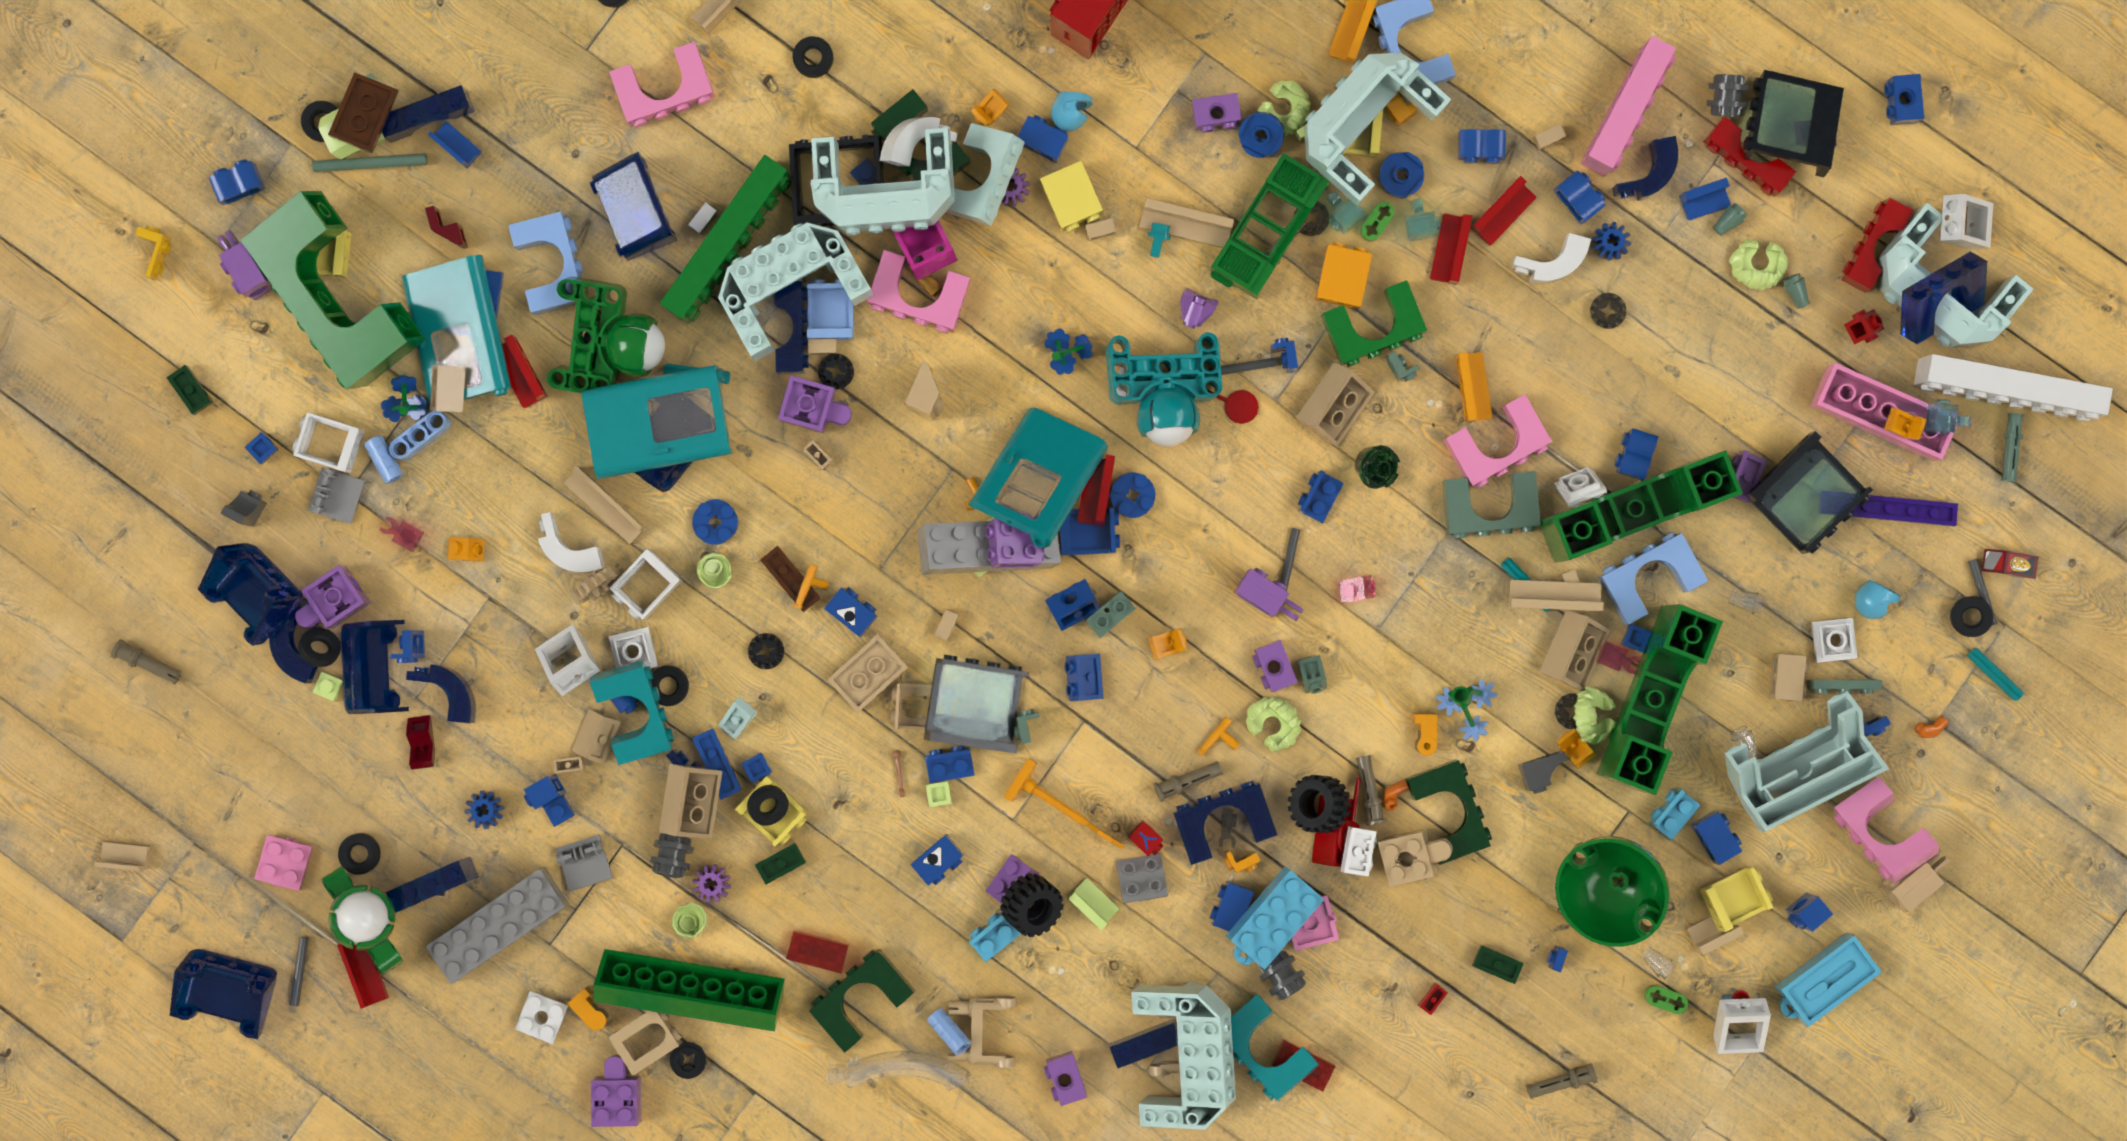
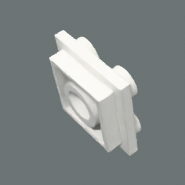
[1554,467,1607,507]
[1811,618,1858,663]
[609,627,658,668]
[515,991,569,1044]

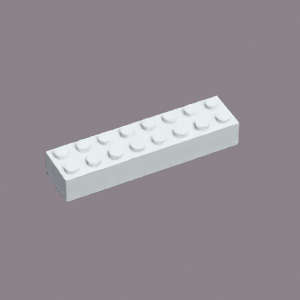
[1913,354,2113,422]

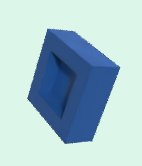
[850,158,876,185]
[245,432,279,464]
[1621,624,1652,653]
[741,752,772,783]
[543,796,575,827]
[1547,945,1568,972]

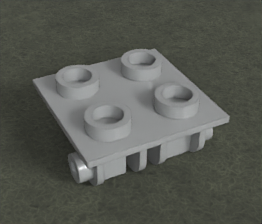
[308,467,365,524]
[556,834,613,892]
[1116,853,1168,904]

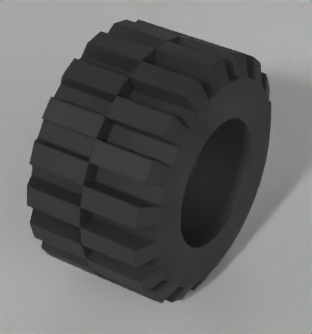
[1288,775,1351,833]
[1000,873,1064,937]

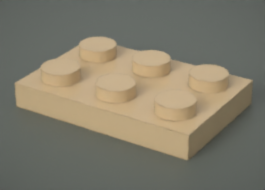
[827,634,909,713]

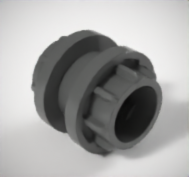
[1707,74,1749,117]
[650,833,694,878]
[1259,951,1306,1000]

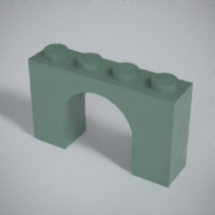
[1442,471,1541,539]

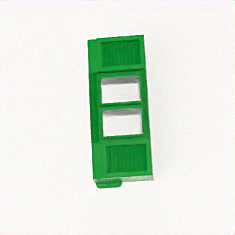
[1211,153,1330,299]

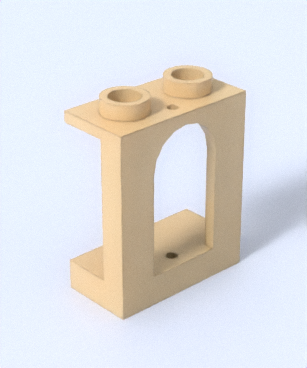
[891,683,953,730]
[608,1011,682,1076]

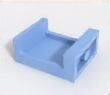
[807,279,854,340]

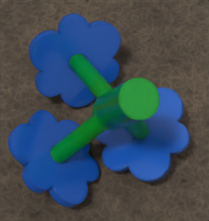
[1044,328,1092,375]
[381,375,428,422]

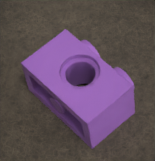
[1191,93,1241,133]
[1252,640,1297,692]
[1044,1051,1087,1106]

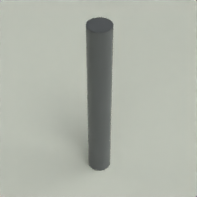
[1209,357,1277,375]
[1280,528,1300,592]
[1968,559,1998,626]
[290,937,309,1006]

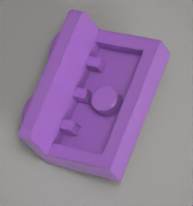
[1731,450,1767,503]
[986,854,1039,904]

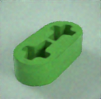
[1360,202,1395,242]
[1644,985,1688,1014]

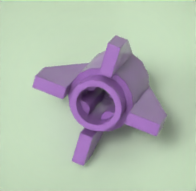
[1180,288,1218,329]

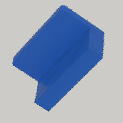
[428,121,482,168]
[1679,177,1731,221]

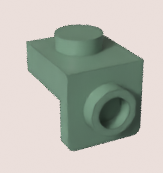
[1014,709,1040,744]

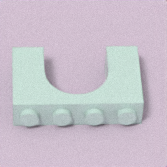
[946,123,1025,226]

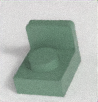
[1385,351,1420,382]
[1298,655,1327,694]

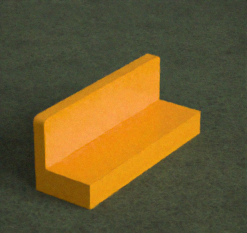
[1328,0,1377,64]
[1455,352,1492,423]

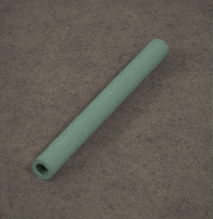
[312,153,428,172]

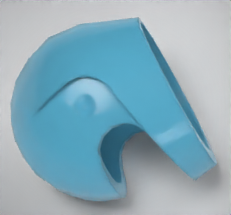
[1051,92,1093,131]
[1854,579,1901,619]

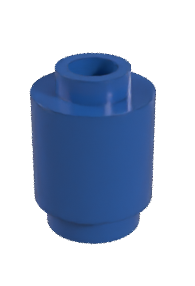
[610,696,639,714]

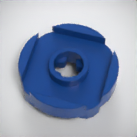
[1238,111,1284,158]
[1378,152,1424,199]
[1110,472,1156,518]
[692,499,739,545]

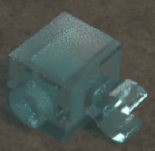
[1327,191,1367,234]
[1405,198,1441,242]
[1925,399,1971,434]

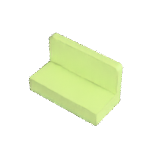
[1068,878,1119,930]

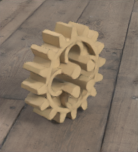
[571,567,618,605]

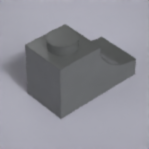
[221,490,267,527]
[1518,751,1568,794]

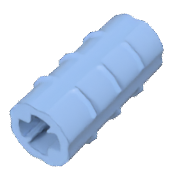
[364,435,404,484]
[927,1008,971,1056]

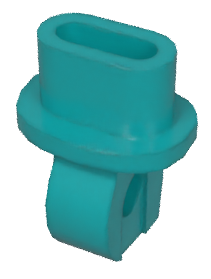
[1147,223,1171,258]

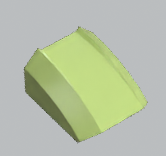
[318,109,385,160]

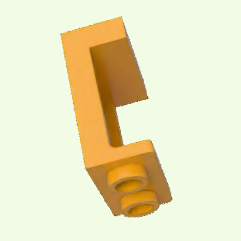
[1315,242,1372,310]

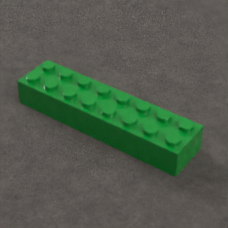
[659,154,791,324]
[593,949,785,1032]

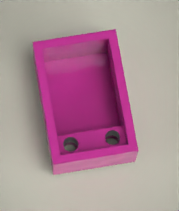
[893,220,958,281]

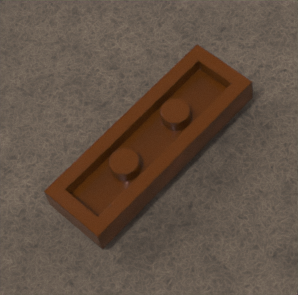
[760,546,821,612]

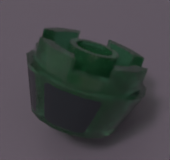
[1355,445,1400,489]

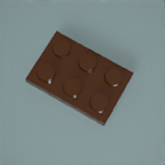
[328,72,399,154]

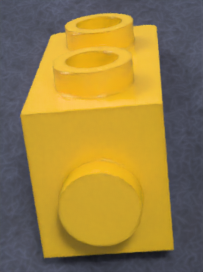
[135,225,171,280]

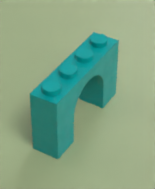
[590,660,674,765]
[1231,994,1320,1102]

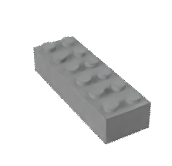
[917,521,1061,575]
[426,867,570,984]

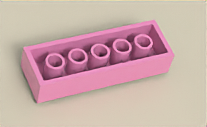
[1580,36,1676,176]
[1810,363,1960,461]

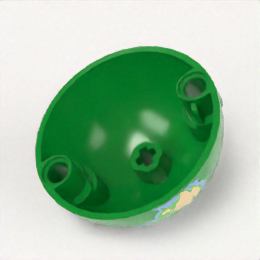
[1555,836,1670,947]

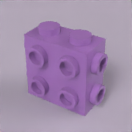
[986,514,1044,568]

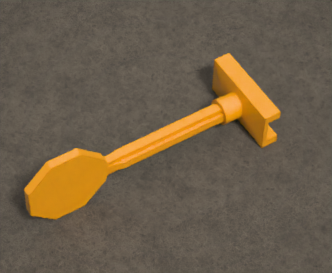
[1004,758,1125,849]

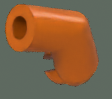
[1914,715,1949,738]
[1382,780,1409,811]

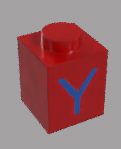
[1128,820,1164,856]

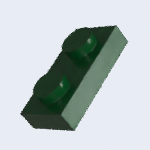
[167,365,213,415]
[755,842,806,885]
[1472,945,1524,984]

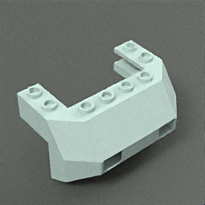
[1724,691,1889,832]

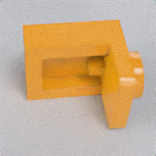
[971,89,1011,126]
[1884,408,1926,440]
[447,537,485,562]
[1148,628,1187,660]
[1557,728,1596,769]
[1223,850,1261,874]

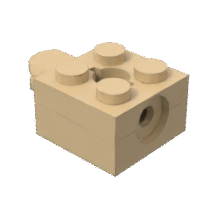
[1378,828,1453,887]
[1878,849,1949,913]

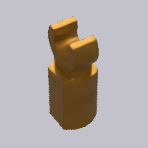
[907,265,942,297]

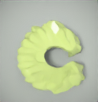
[1257,80,1312,137]
[1729,239,1788,291]
[1573,686,1617,745]
[1246,696,1301,752]

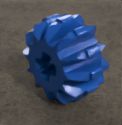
[1592,222,1631,261]
[464,790,505,829]

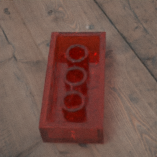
[786,930,849,974]
[1271,1039,1336,1092]

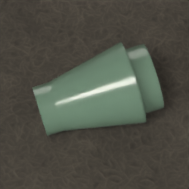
[1712,203,1747,236]
[1783,273,1810,309]

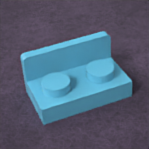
[1649,788,1700,840]
[968,912,1021,962]

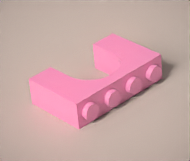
[609,41,715,128]
[867,250,971,334]
[1443,394,1552,488]
[1834,776,1939,884]

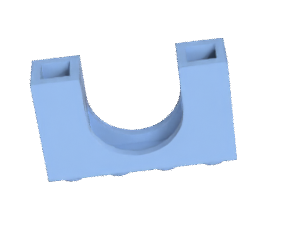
[1371,0,1456,97]
[508,212,589,315]
[1598,532,1708,625]

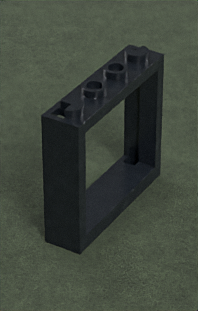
[789,134,884,227]

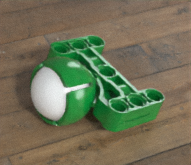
[547,276,665,393]
[321,866,403,976]

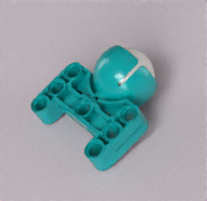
[1105,332,1222,447]

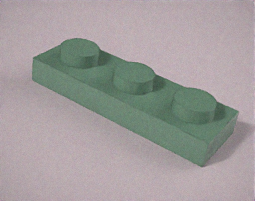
[1807,680,1882,694]

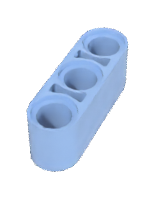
[389,411,451,460]

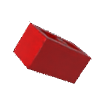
[1418,983,1448,1015]

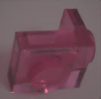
[1338,575,1376,603]

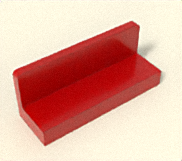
[1471,176,1536,246]
[1430,213,1472,285]
[502,334,548,408]
[1077,455,1115,527]
[1312,795,1353,867]
[337,943,389,1009]

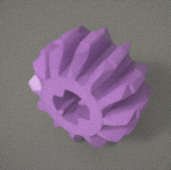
[1003,168,1030,206]
[692,864,732,903]

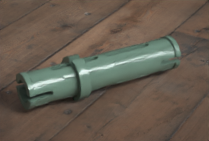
[2001,413,2023,482]

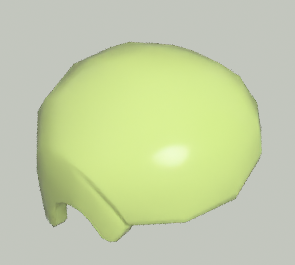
[697,552,732,589]
[672,902,707,939]

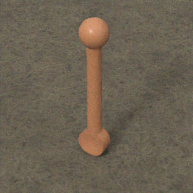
[892,750,905,798]

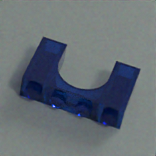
[1900,251,1988,344]
[1173,780,1277,865]
[385,857,479,913]

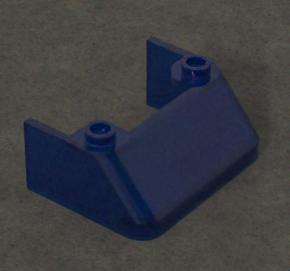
[341,620,409,714]

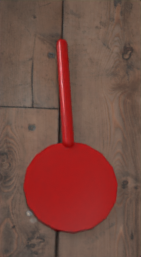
[1206,389,1259,424]
[1336,777,1361,853]

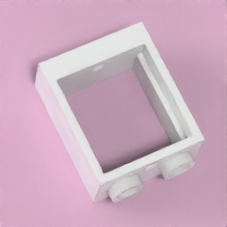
[1940,194,1993,249]
[293,412,365,473]
[609,549,683,620]
[535,624,600,696]
[1713,998,1771,1054]

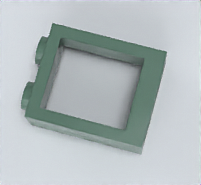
[1086,591,1136,638]

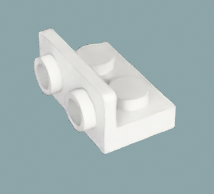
[1340,826,1377,877]

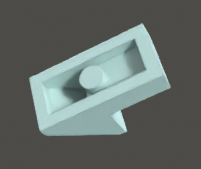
[718,697,757,740]

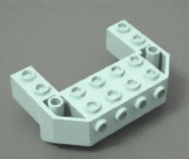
[1304,53,1451,205]
[811,127,955,235]
[1876,203,2033,348]
[718,223,874,362]
[1131,981,1236,1130]

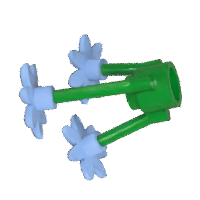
[1436,679,1498,742]

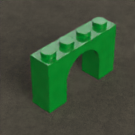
[1321,280,1427,367]

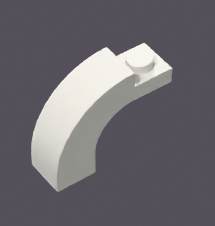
[879,117,958,166]
[1510,233,1591,284]
[538,512,605,573]

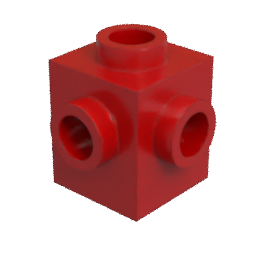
[1844,309,1884,345]

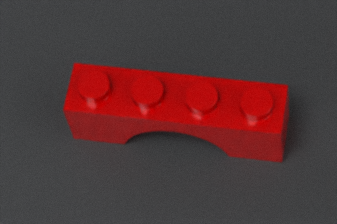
[1703,116,1796,196]
[1841,197,1914,293]

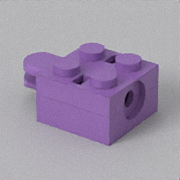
[217,230,272,300]
[778,375,852,434]
[295,565,371,629]
[1233,568,1304,621]
[591,1055,641,1127]

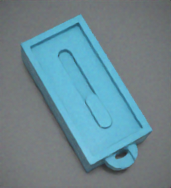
[1226,866,1324,970]
[1774,932,1882,1027]

